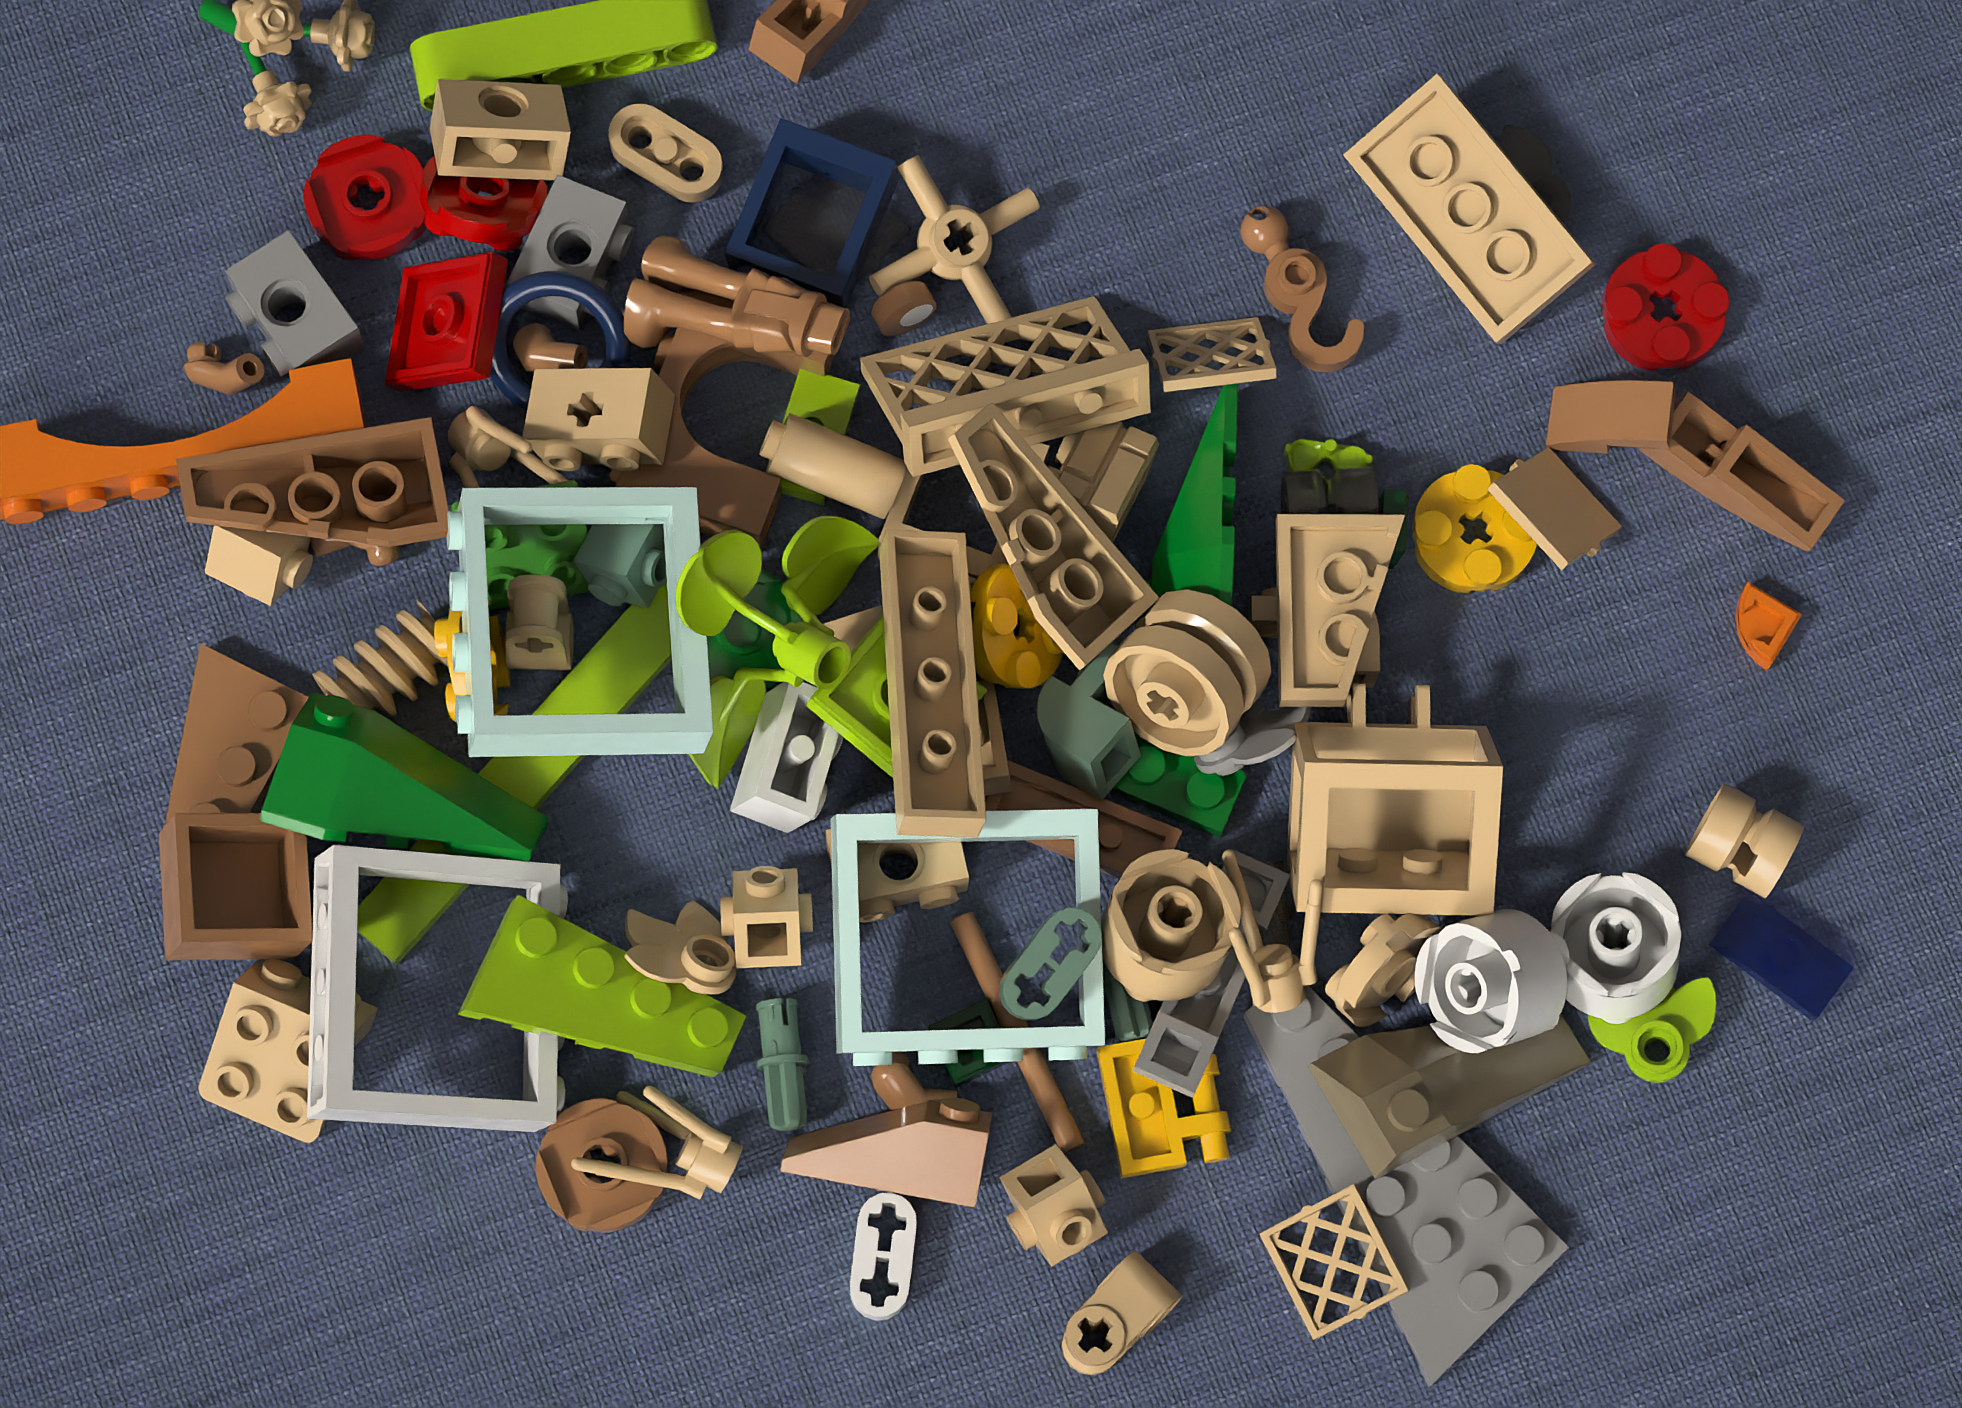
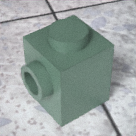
[573,524,667,609]

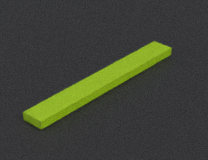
[357,582,672,966]

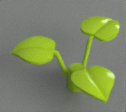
[675,515,878,789]

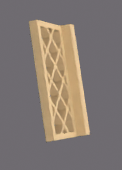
[860,296,1151,477]

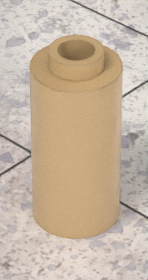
[759,413,907,519]

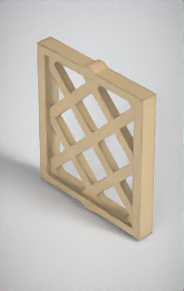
[1148,317,1277,392]
[1259,1184,1411,1340]

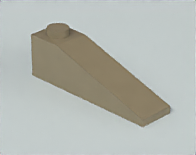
[1308,1013,1591,1179]

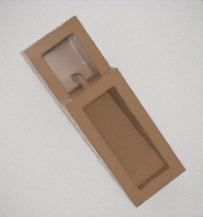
[748,0,870,84]
[1638,391,1845,551]

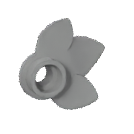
[1194,697,1311,776]

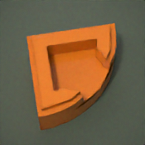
[1735,582,1802,671]

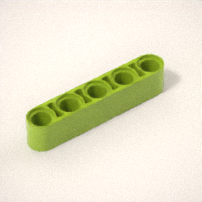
[409,0,718,111]

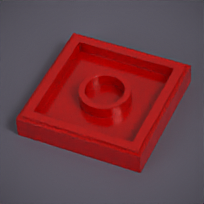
[385,252,508,392]

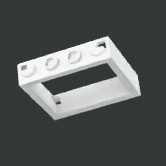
[307,845,568,1132]

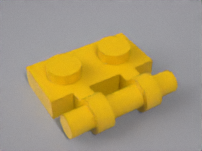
[1096,1038,1231,1178]

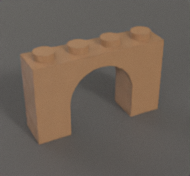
[610,288,837,552]

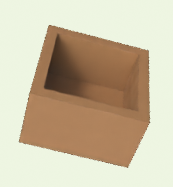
[159,813,313,961]

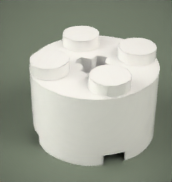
[1550,872,1682,1024]
[1415,909,1569,1053]

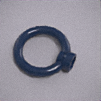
[490,271,644,410]

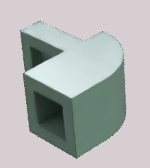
[1037,643,1141,801]

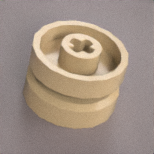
[1103,589,1272,757]

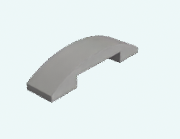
[1132,849,1290,1098]

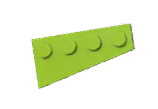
[458,895,747,1077]

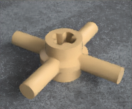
[869,155,1040,324]

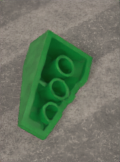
[1141,383,1238,616]
[260,692,549,861]

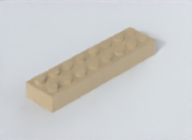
[879,529,986,838]

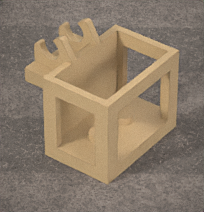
[1286,683,1503,916]

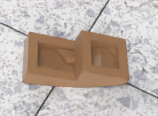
[1546,380,1677,454]

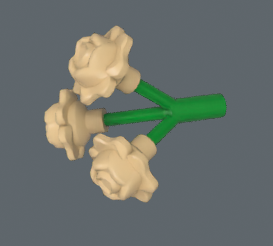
[199,0,375,137]

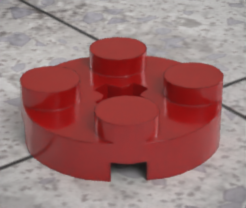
[303,135,426,261]
[419,155,547,252]
[1601,243,1729,371]

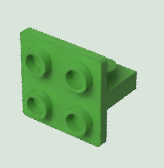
[451,480,589,611]

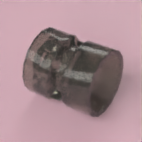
[1280,466,1379,515]

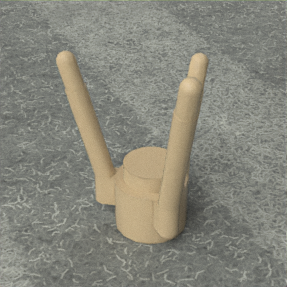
[448,406,569,488]
[1222,850,1323,1013]
[571,1086,743,1200]

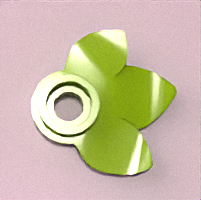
[1587,977,1717,1083]

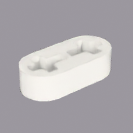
[850,1192,917,1321]

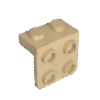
[199,959,378,1143]

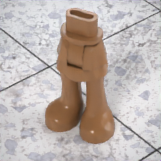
[624,234,850,357]

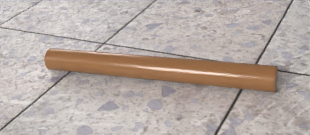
[950,912,1086,1154]

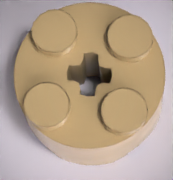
[1101,849,1241,1002]

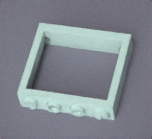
[446,487,713,757]
[830,809,1105,1066]

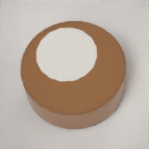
[871,281,937,336]

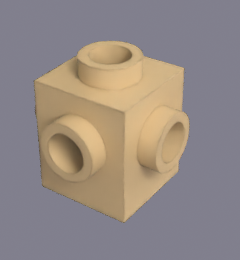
[720,866,813,968]
[999,1144,1108,1266]

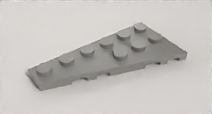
[1243,985,1569,1387]

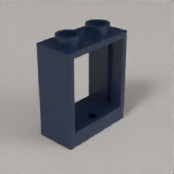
[725,118,899,308]

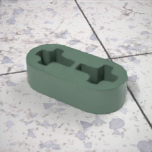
[999,908,1102,1020]

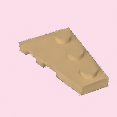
[1275,514,1405,707]

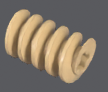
[312,599,449,717]

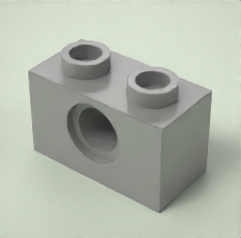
[507,175,634,332]
[225,230,365,377]

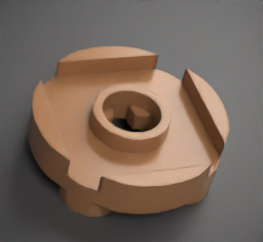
[535,1098,668,1233]

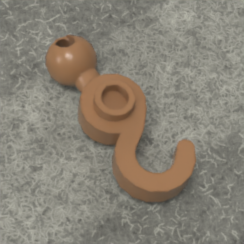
[1240,205,1364,373]

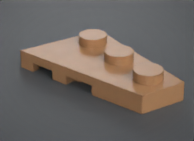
[165,643,309,825]

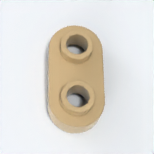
[609,104,723,202]

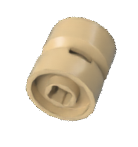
[1684,783,1805,898]

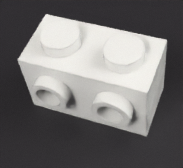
[730,682,844,833]

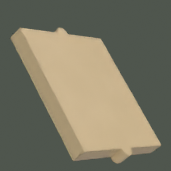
[1487,447,1622,570]

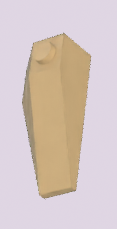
[948,402,1159,670]

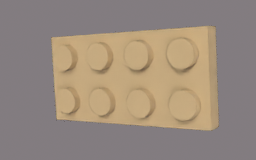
[1343,73,1596,345]

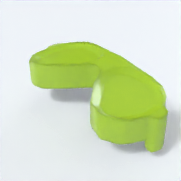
[1283,439,1373,485]

